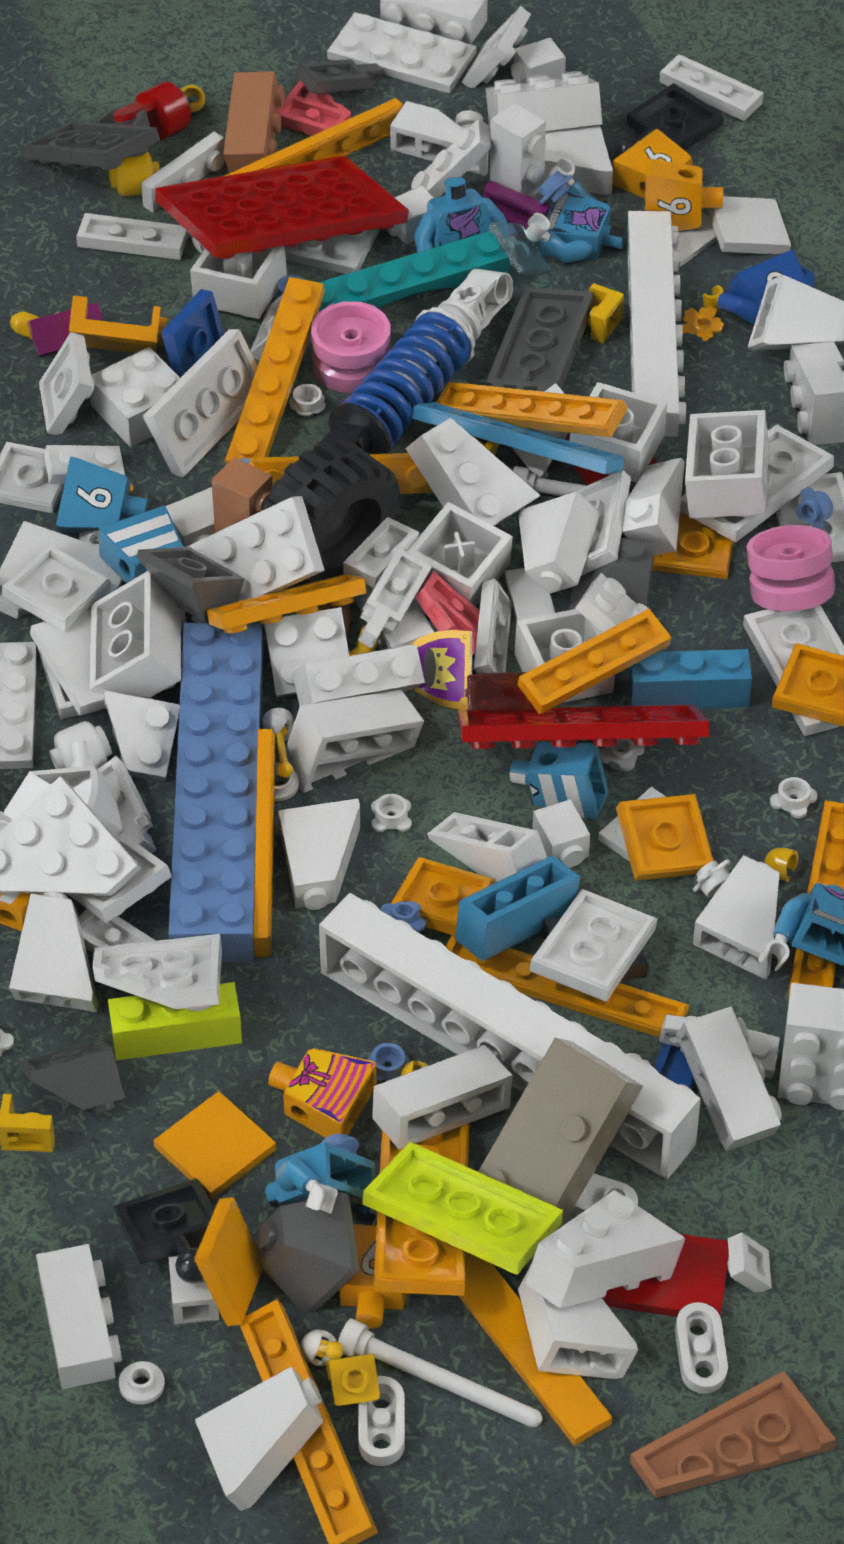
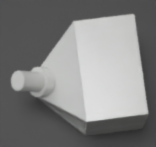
[3,741,123,838]

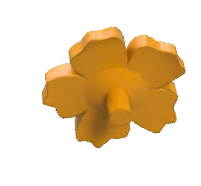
[682,306,724,341]

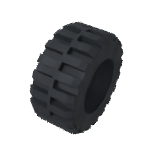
[262,440,401,586]

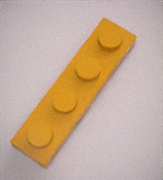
[206,573,367,633]
[517,609,672,714]

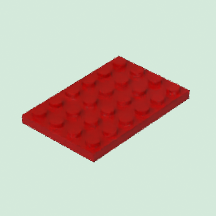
[155,155,409,259]
[458,704,709,749]

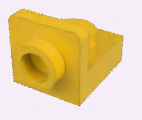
[588,284,624,344]
[0,1094,55,1152]
[326,1354,380,1406]

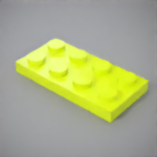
[363,1142,563,1275]

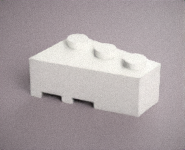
[784,341,844,445]
[405,418,541,526]

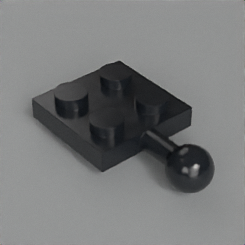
[614,83,724,158]
[114,1178,215,1284]

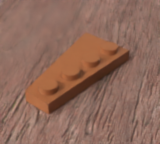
[630,1371,836,1498]

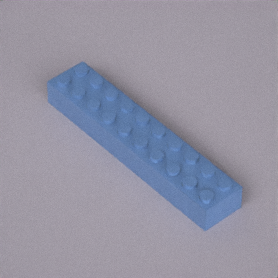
[169,623,264,962]

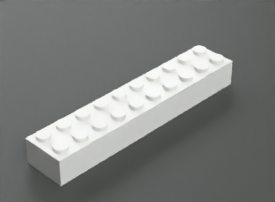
[319,893,701,1180]

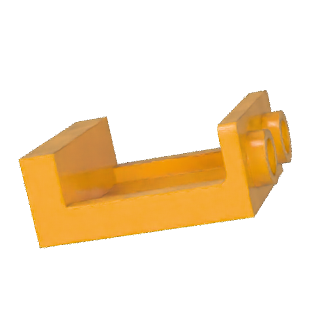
[69,295,167,353]

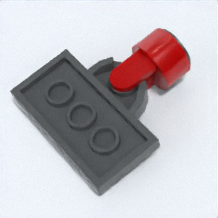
[21,81,191,170]

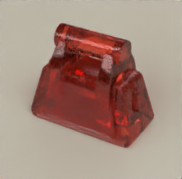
[465,672,535,712]

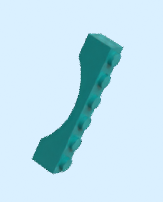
[310,229,511,338]

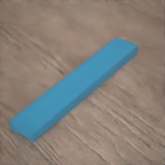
[412,402,625,474]

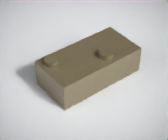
[478,1037,643,1230]

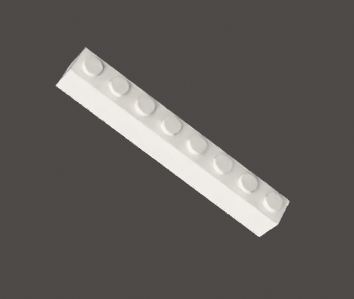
[627,211,686,437]

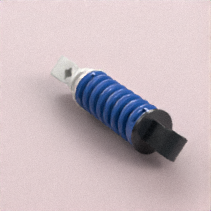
[313,269,513,454]

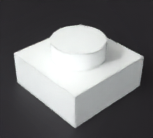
[727,1232,772,1292]

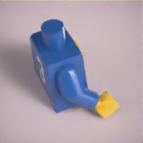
[702,249,815,325]

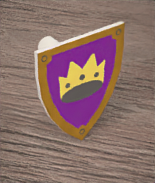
[410,630,474,709]

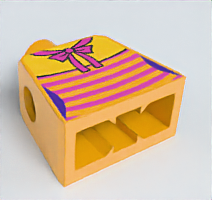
[268,1048,377,1138]

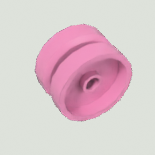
[311,302,391,393]
[746,525,835,611]

